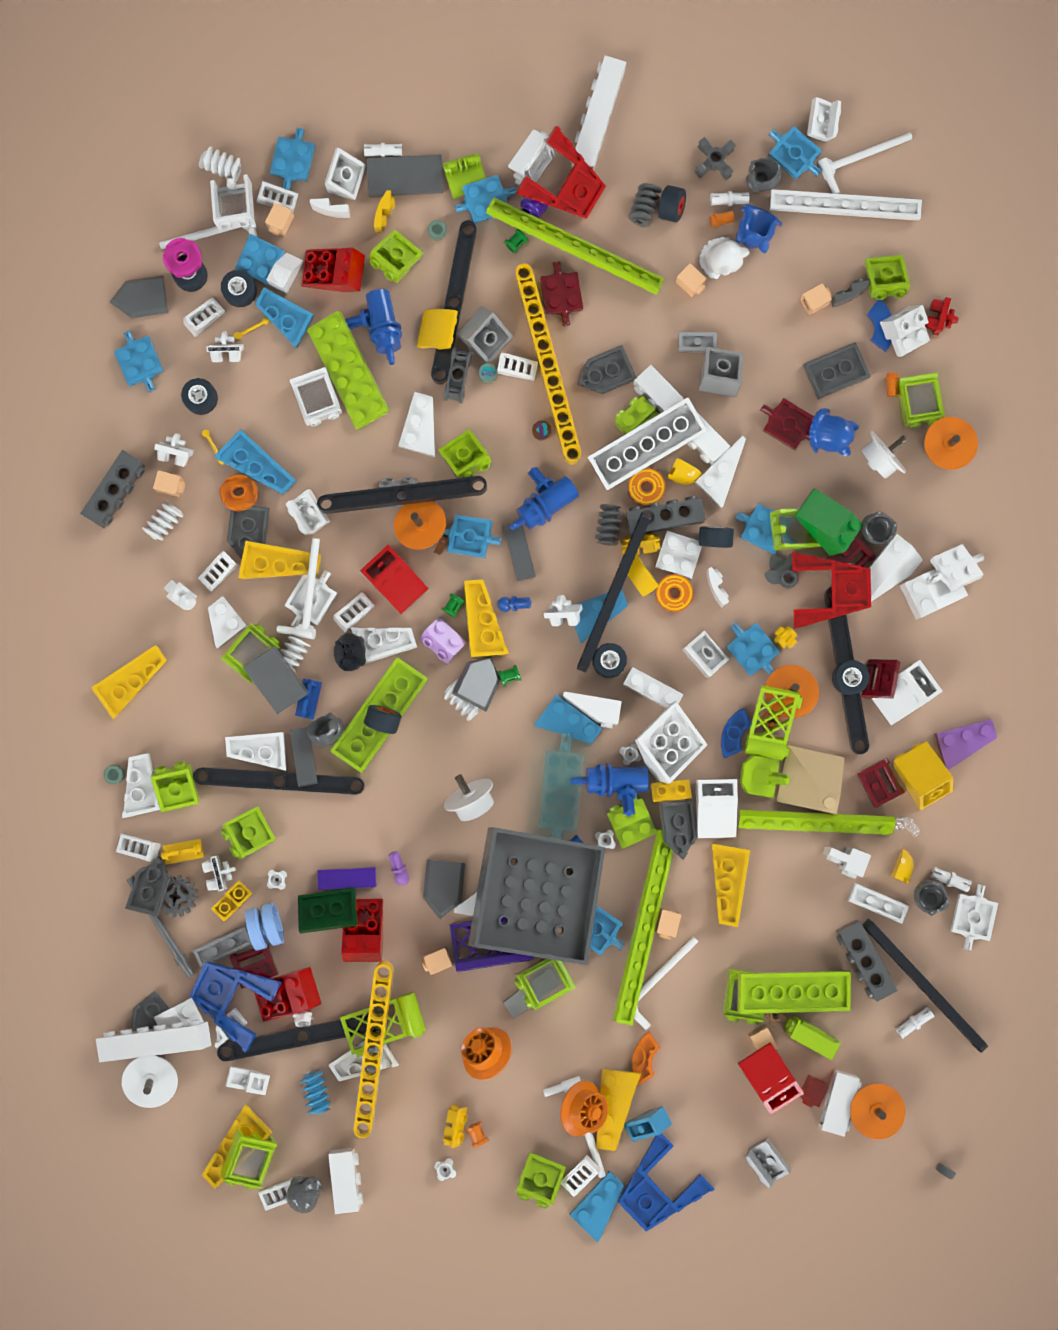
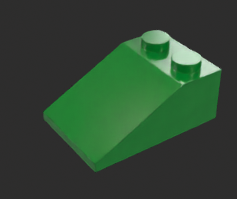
[794,488,863,556]

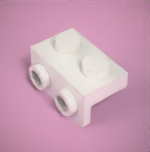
[807,97,841,142]
[285,489,330,535]

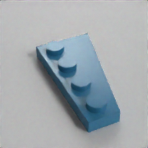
[214,429,296,495]

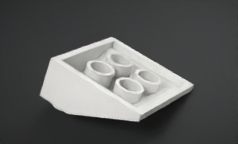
[635,701,707,784]

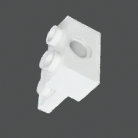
[880,305,930,357]
[822,847,871,879]

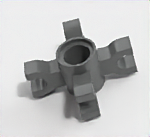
[695,137,736,180]

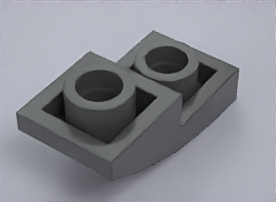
[831,279,871,307]

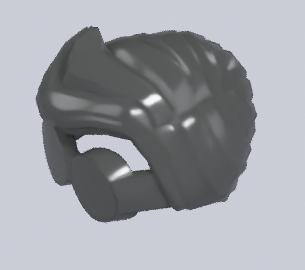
[746,158,781,193]
[861,512,897,545]
[306,712,343,747]
[914,880,950,916]
[286,1176,323,1213]

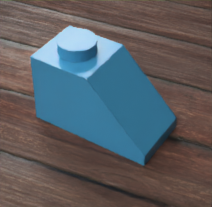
[624,1106,672,1142]

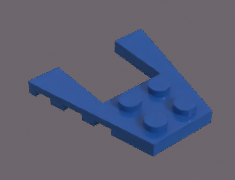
[189,961,282,1052]
[618,1133,715,1231]

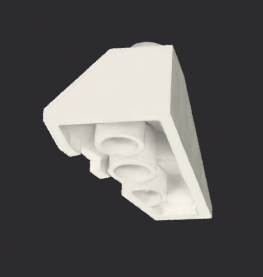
[869,534,923,602]

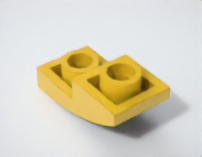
[374,190,395,233]
[628,554,659,597]
[211,880,253,923]

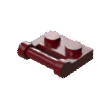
[826,536,876,567]
[861,659,901,699]
[856,758,905,808]
[230,945,279,989]

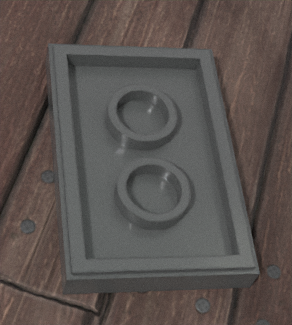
[803,342,871,399]
[243,646,309,714]

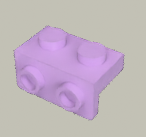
[420,617,467,664]

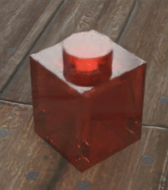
[800,1074,829,1108]

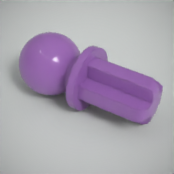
[388,851,410,886]

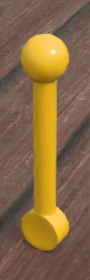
[234,317,270,340]
[202,430,225,464]

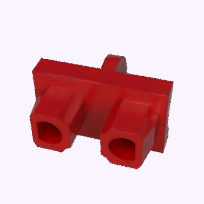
[925,297,959,336]

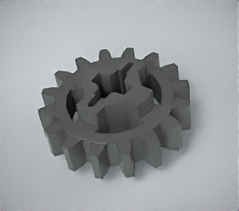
[160,875,199,918]

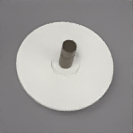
[862,431,908,479]
[444,774,494,821]
[122,1055,178,1108]

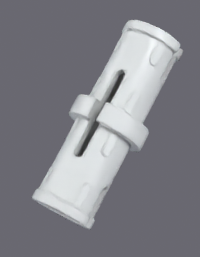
[364,142,402,158]
[710,191,749,207]
[930,867,972,892]
[895,1007,935,1039]

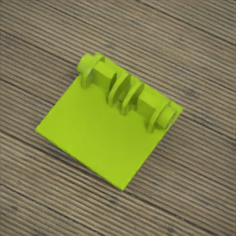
[442,153,486,199]

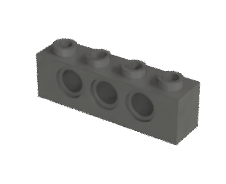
[80,450,146,528]
[625,496,706,536]
[836,920,898,1002]

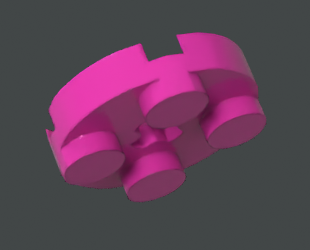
[162,238,202,278]

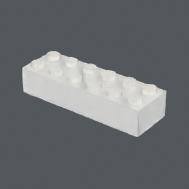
[588,397,708,490]

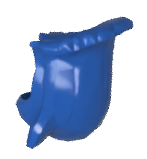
[736,204,782,253]
[809,408,859,456]

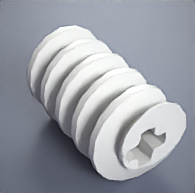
[199,146,241,182]
[142,499,184,541]
[280,636,310,672]
[443,679,481,721]

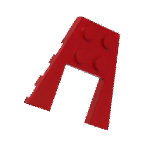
[515,126,606,219]
[792,552,872,629]

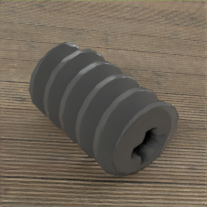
[628,183,662,227]
[595,504,623,546]

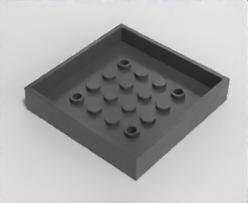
[468,827,606,965]

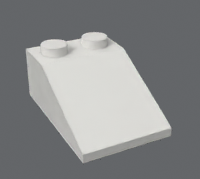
[900,569,968,620]
[563,692,622,729]

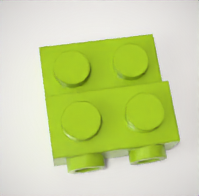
[369,229,423,283]
[864,255,910,300]
[614,395,659,435]
[438,429,492,478]
[151,761,200,812]
[606,797,657,849]
[221,806,276,860]
[515,1152,566,1209]

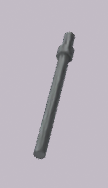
[127,876,195,978]

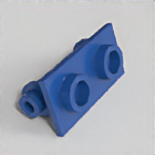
[295,678,322,720]

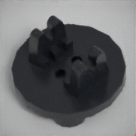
[334,633,366,671]

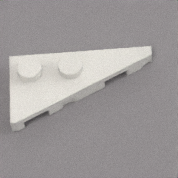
[695,436,746,509]

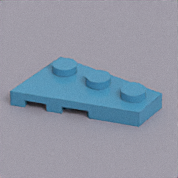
[255,288,315,349]
[574,589,628,643]
[534,694,603,744]
[569,1170,624,1242]

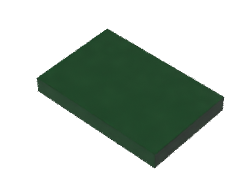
[298,887,358,934]

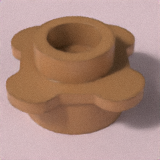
[764,1013,787,1027]

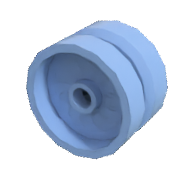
[245,902,284,951]

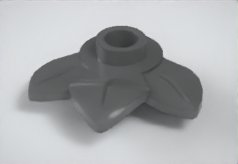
[764,553,798,588]

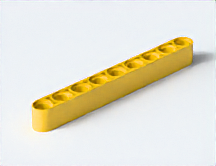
[354,961,394,1138]

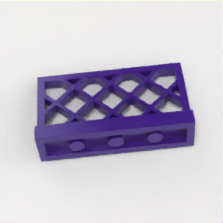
[450,917,534,972]

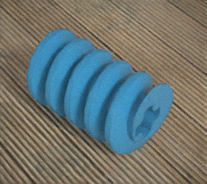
[299,1070,331,1115]

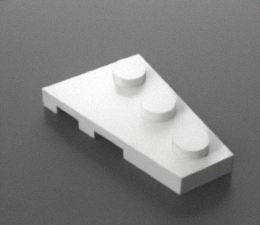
[399,392,435,457]
[351,627,417,664]
[225,732,287,771]
[122,753,160,818]
[329,1032,399,1081]

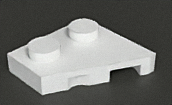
[208,596,247,649]

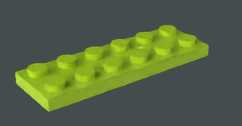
[307,311,390,430]
[331,657,429,773]
[737,971,851,1014]

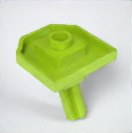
[739,755,790,798]

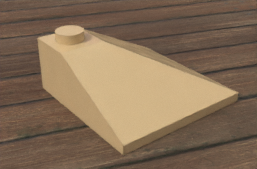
[776,745,844,814]

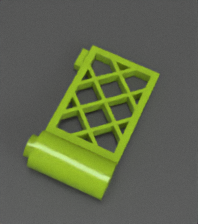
[744,685,803,761]
[340,992,426,1057]

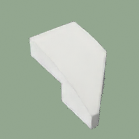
[215,1008,248,1049]

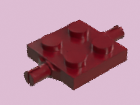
[540,261,583,326]
[760,398,814,451]

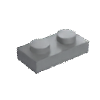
[678,332,717,353]

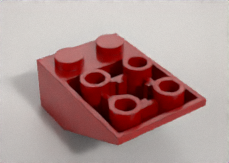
[301,248,365,292]
[360,545,429,614]
[341,899,383,962]
[254,967,322,1022]
[738,1042,804,1115]

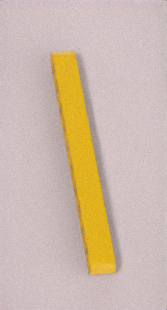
[516,263,581,465]

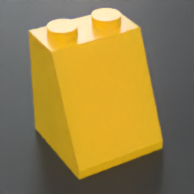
[894,741,953,811]

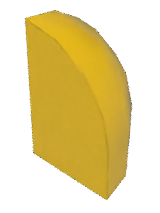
[667,458,702,485]
[891,848,914,884]

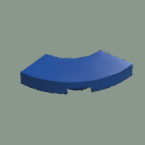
[867,300,892,352]
[721,708,751,758]

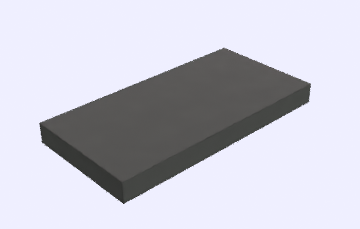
[366,154,444,197]

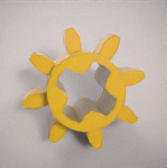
[774,626,798,649]

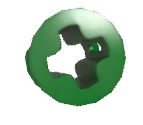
[504,228,529,254]
[441,593,465,618]
[498,665,521,687]

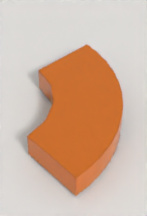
[632,1031,660,1086]

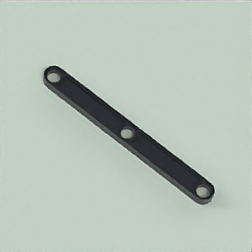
[431,220,477,384]
[317,476,487,514]
[577,511,652,673]
[824,587,869,754]
[193,767,365,795]
[862,918,989,1053]
[217,1012,388,1061]

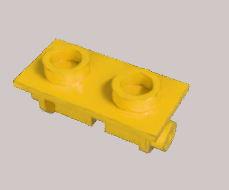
[620,533,660,555]
[651,779,692,802]
[161,839,204,865]
[443,1105,468,1148]

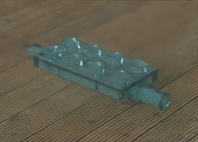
[538,733,584,840]

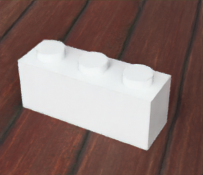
[622,667,684,709]
[818,1069,861,1137]
[329,1147,363,1214]

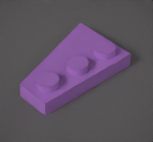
[935,719,997,770]

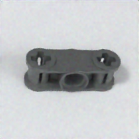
[444,346,473,404]

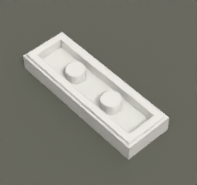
[847,883,909,924]

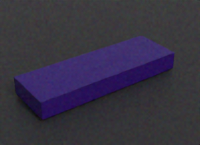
[317,867,377,890]

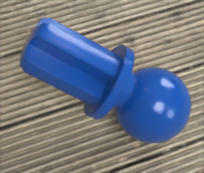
[497,596,532,612]

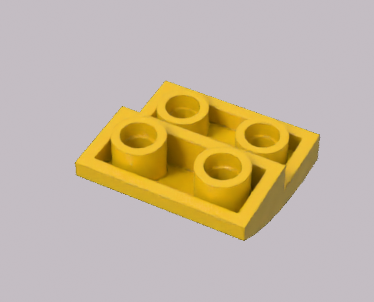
[417,309,458,350]

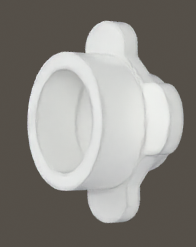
[619,743,641,765]
[595,830,616,849]
[267,870,287,890]
[293,1011,313,1028]
[434,1158,456,1181]

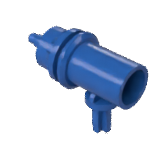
[345,289,402,365]
[509,467,579,530]
[570,763,649,816]

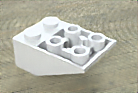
[872,660,943,725]
[696,779,738,838]

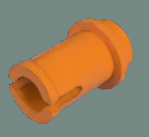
[709,211,735,228]
[885,372,900,397]

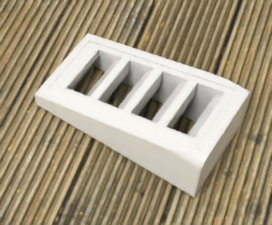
[256,181,298,212]
[183,297,225,337]
[497,353,538,381]
[198,551,239,592]
[333,592,375,633]
[116,833,161,862]
[561,1155,601,1197]
[258,1176,300,1211]

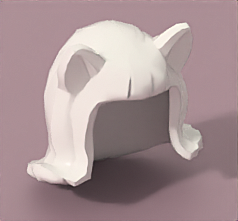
[699,237,750,279]

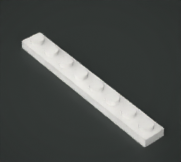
[769,189,922,221]

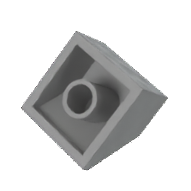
[456,306,513,363]
[699,347,744,397]

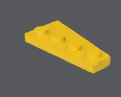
[238,541,322,579]
[463,580,509,658]
[91,645,167,719]
[712,844,750,927]
[596,1068,641,1151]
[202,1104,272,1189]

